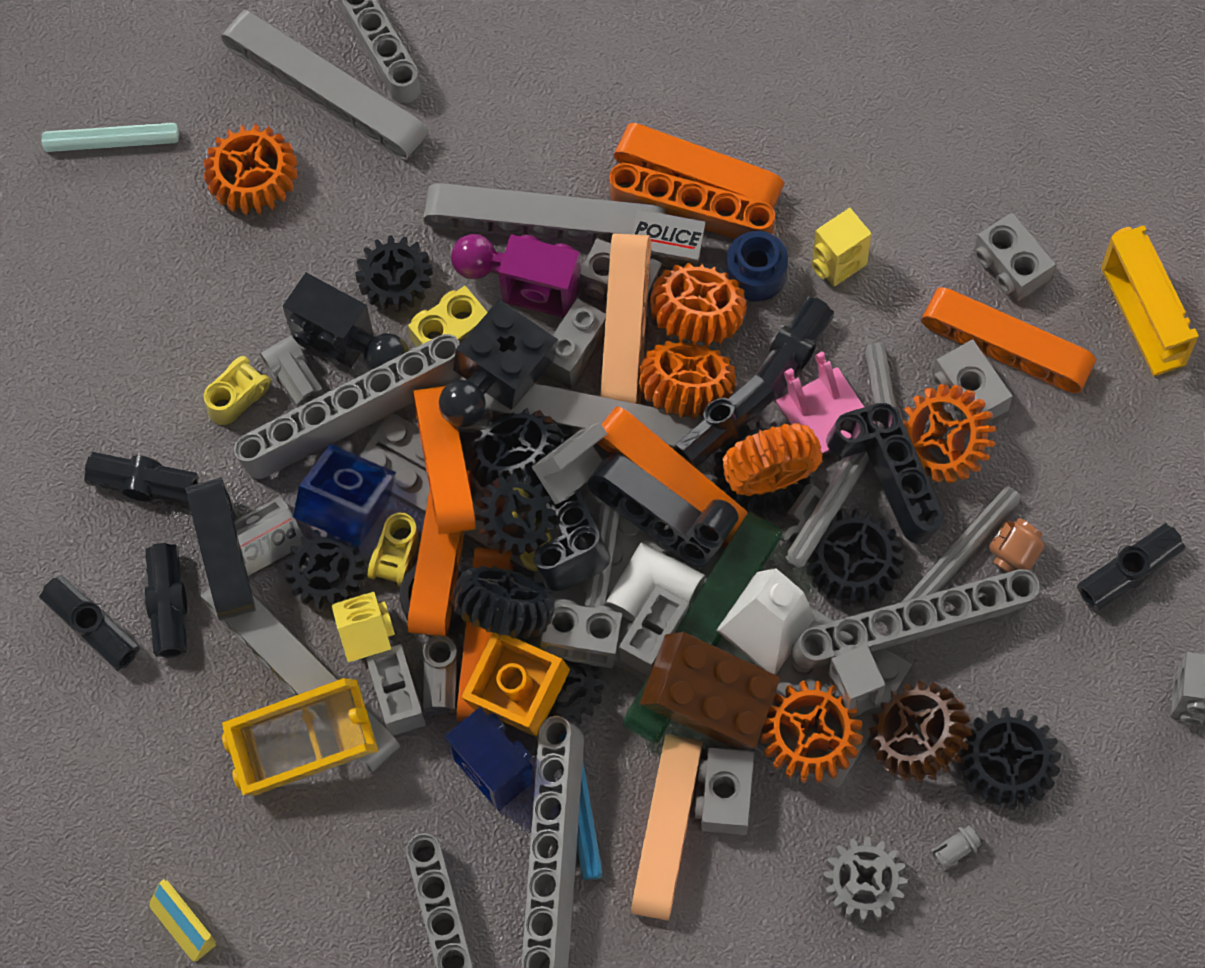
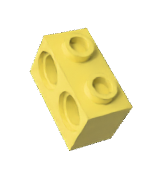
[812,208,872,287]
[408,286,488,358]
[332,592,395,662]

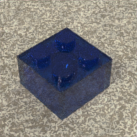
[293,444,396,546]
[445,707,533,812]

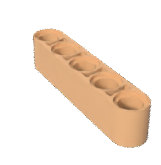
[601,234,651,404]
[631,734,703,921]

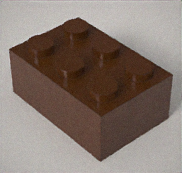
[639,632,781,749]

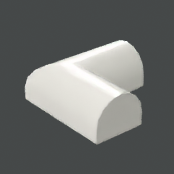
[605,542,706,622]

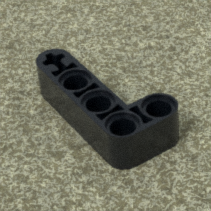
[826,402,944,544]
[588,452,739,567]
[185,477,256,621]
[533,486,610,591]

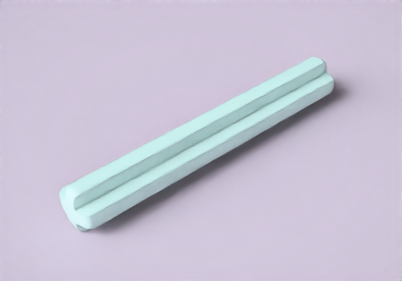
[41,123,179,152]

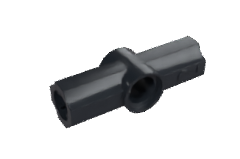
[755,297,834,400]
[673,375,776,468]
[84,452,199,505]
[1077,523,1186,612]
[145,543,187,658]
[39,575,140,671]

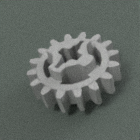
[823,837,908,923]

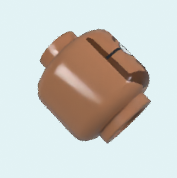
[989,518,1045,573]

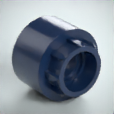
[726,231,788,301]

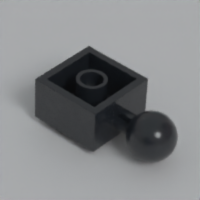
[282,272,409,371]
[438,299,558,427]

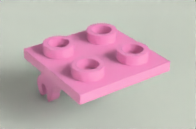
[776,351,875,455]

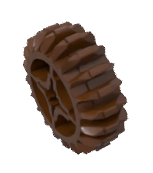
[869,680,972,784]

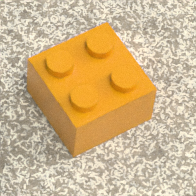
[461,633,570,737]

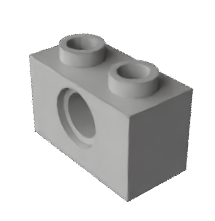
[544,298,606,389]
[932,339,1013,423]
[695,748,754,835]

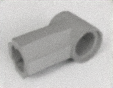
[260,335,324,408]
[423,636,458,714]

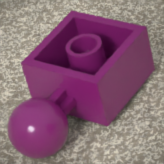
[451,234,581,318]

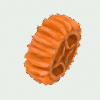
[203,123,298,215]
[649,263,747,346]
[638,340,736,420]
[902,384,997,483]
[722,423,823,496]
[760,680,863,783]

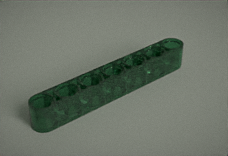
[622,512,783,745]

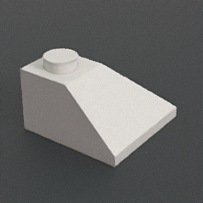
[716,568,815,675]

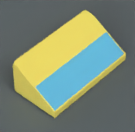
[149,879,216,962]

